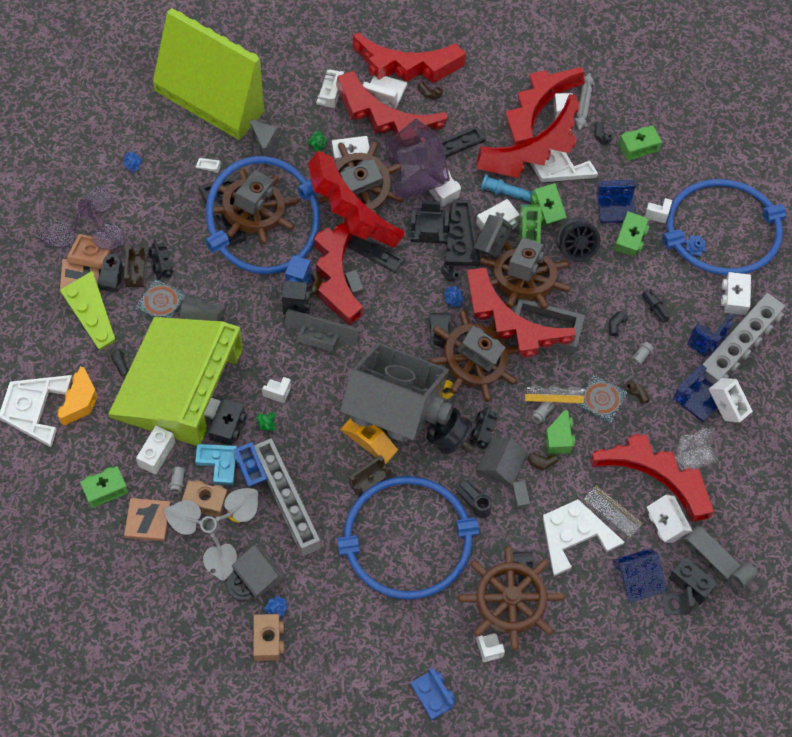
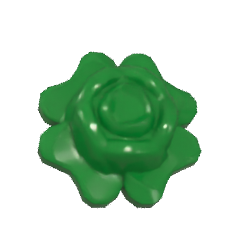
[308,131,327,152]
[256,412,277,432]

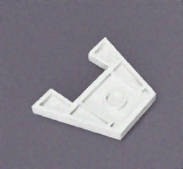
[530,149,598,182]
[0,375,73,447]
[542,500,625,577]

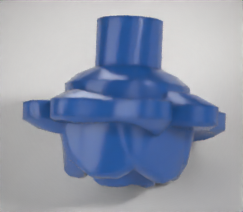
[123,151,142,173]
[685,235,706,256]
[444,286,464,308]
[264,596,288,617]

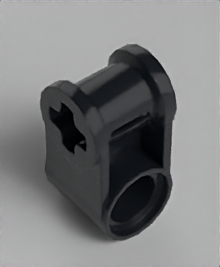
[98,254,123,292]
[430,313,449,349]

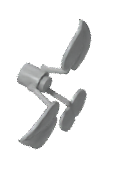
[164,488,258,581]

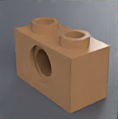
[182,480,228,517]
[254,614,284,661]

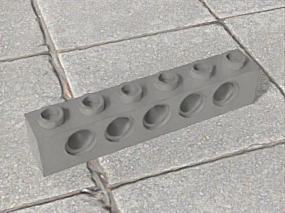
[697,293,785,386]
[254,438,321,557]

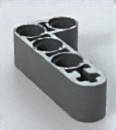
[682,526,758,596]

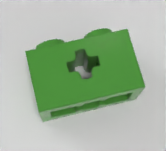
[618,126,662,161]
[530,183,567,227]
[519,205,541,243]
[613,211,649,256]
[80,466,129,509]

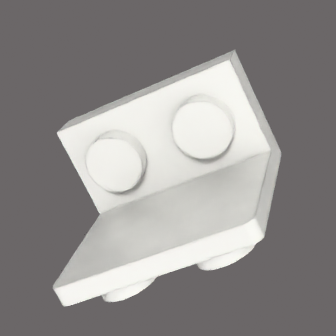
[363,76,407,109]

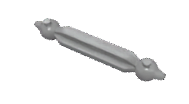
[575,73,594,130]

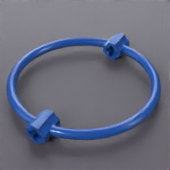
[205,156,320,274]
[662,179,787,275]
[337,476,479,599]

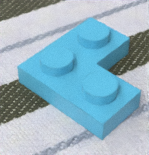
[195,444,237,486]

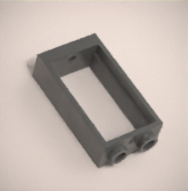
[511,299,585,355]

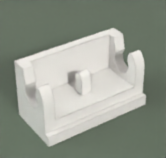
[316,70,344,108]

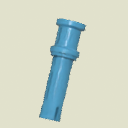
[481,174,532,203]

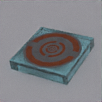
[135,278,187,318]
[576,375,628,425]

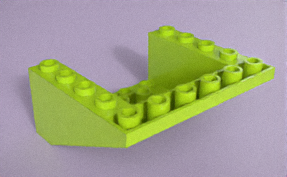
[153,8,264,140]
[108,317,243,446]

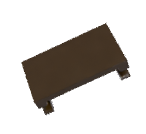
[124,245,147,287]
[349,455,392,497]

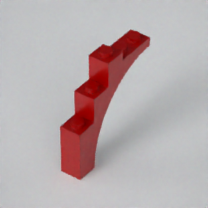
[352,32,466,83]
[505,67,584,145]
[336,71,448,147]
[476,94,580,178]
[308,151,405,248]
[314,219,363,326]
[467,267,576,358]
[590,434,714,522]

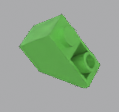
[545,410,575,454]

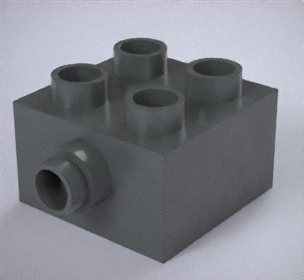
[340,342,453,441]

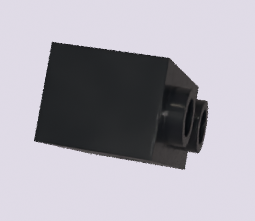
[282,281,311,315]
[208,398,247,446]
[669,557,717,605]

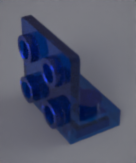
[596,179,636,223]
[687,313,733,358]
[673,364,718,422]
[613,548,667,603]

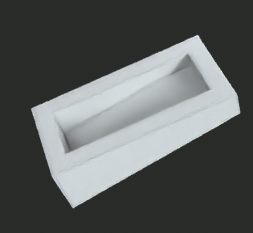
[196,158,221,173]

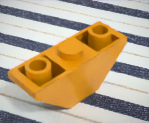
[58,366,97,425]
[340,418,398,465]

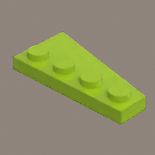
[60,271,116,351]

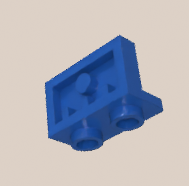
[410,668,455,721]

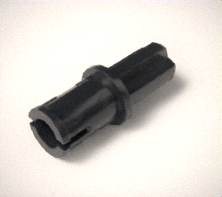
[642,289,670,323]

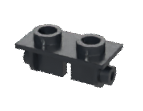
[148,240,173,280]
[470,406,497,449]

